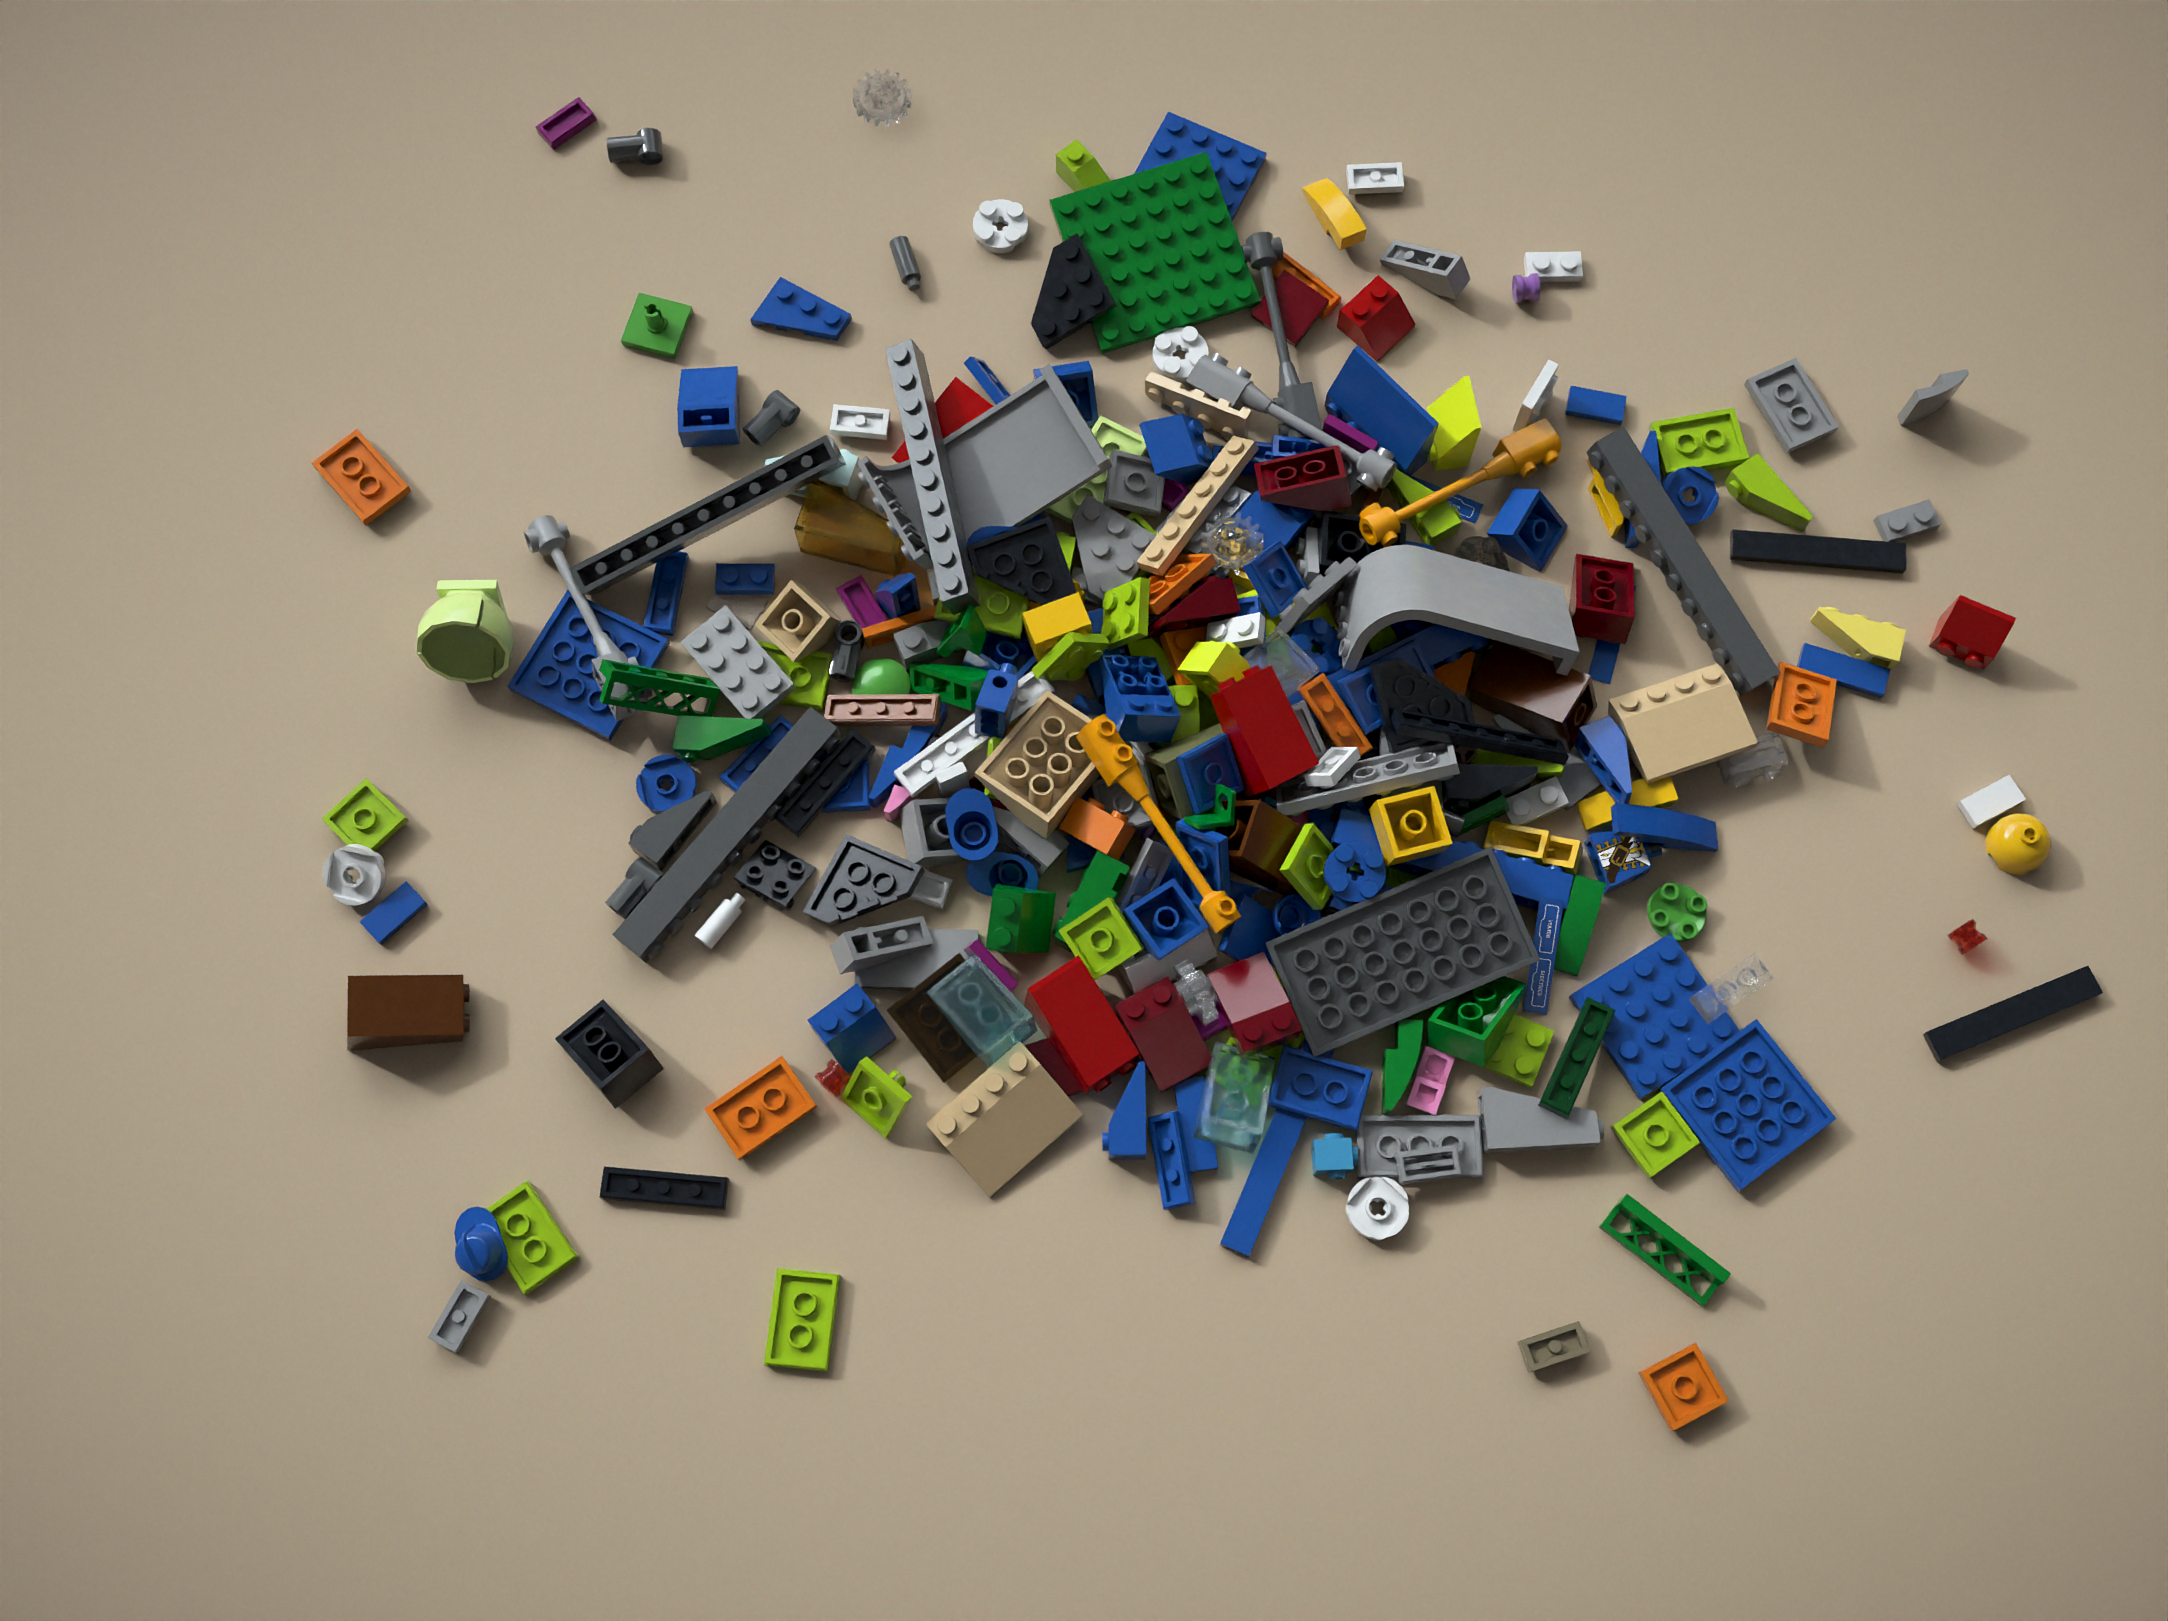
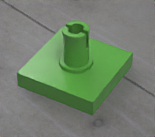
[621,293,693,359]

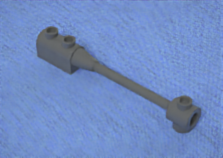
[1241,232,1322,439]

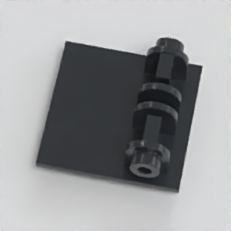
[733,840,816,911]

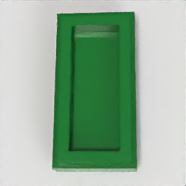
[1458,795,1509,837]

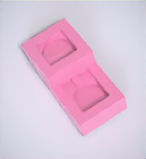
[884,785,921,822]
[1406,1046,1455,1115]

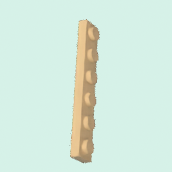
[1137,436,1259,576]

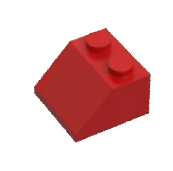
[1336,275,1416,362]
[1929,595,2016,669]

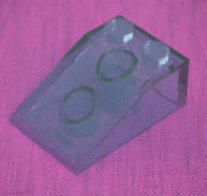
[927,954,1038,1068]
[1193,1042,1275,1154]

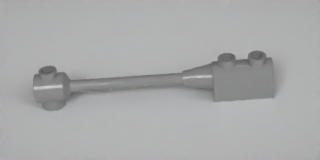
[1186,353,1397,492]
[524,515,652,722]

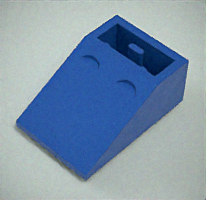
[677,366,740,448]
[1100,655,1181,743]

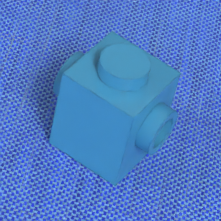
[1311,1133,1358,1180]

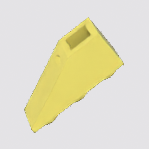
[1810,607,1906,671]

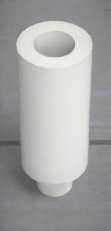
[694,893,745,949]

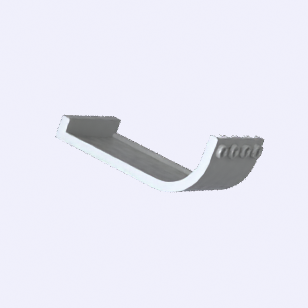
[856,364,1113,569]
[1333,545,1580,676]

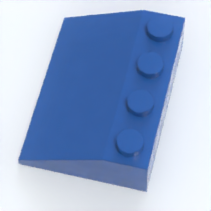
[1324,345,1439,476]

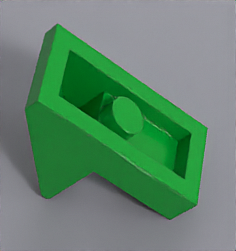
[936,604,987,658]

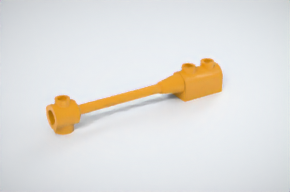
[1359,418,1561,548]
[1076,714,1242,934]

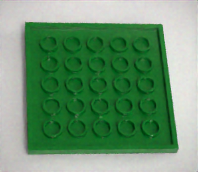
[1049,152,1260,354]

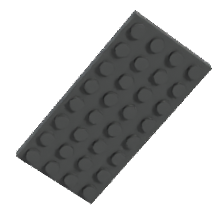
[1264,847,1540,1057]

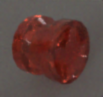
[1947,919,1988,955]
[814,1059,851,1098]

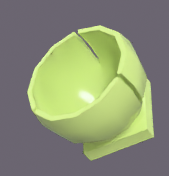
[417,580,514,683]

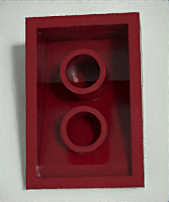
[1254,445,1352,511]
[1569,553,1635,644]
[1138,576,1241,640]
[1207,952,1302,1060]
[1114,976,1215,1093]

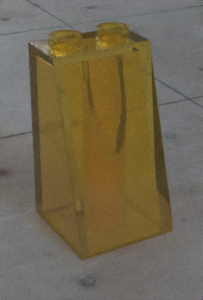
[794,479,909,577]

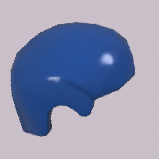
[1272,894,1321,935]

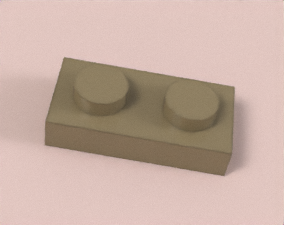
[1517,1321,1591,1373]

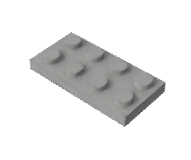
[681,605,796,719]

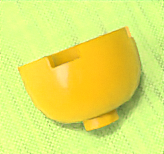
[1985,813,2051,875]

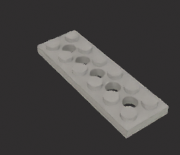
[1275,742,1460,817]

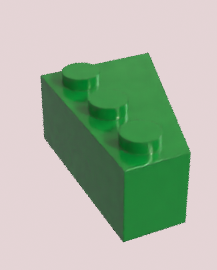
[1052,850,1130,953]

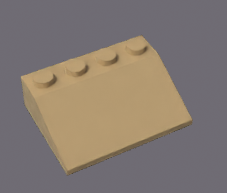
[1608,663,1758,784]
[974,690,1101,839]
[925,1041,1084,1198]

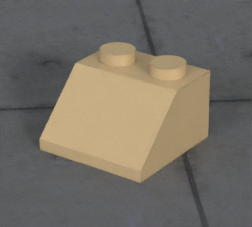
[755,580,842,662]

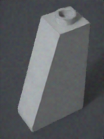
[1477,1087,1604,1154]

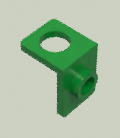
[1184,784,1236,831]

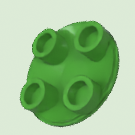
[852,658,911,695]
[1647,882,1707,942]

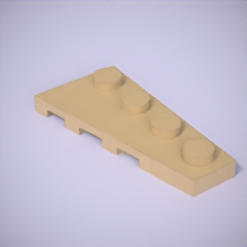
[1145,372,1252,441]

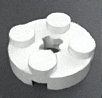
[973,199,1028,254]
[1152,326,1208,383]
[323,844,386,906]
[1345,1177,1409,1241]

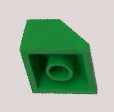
[986,884,1056,953]

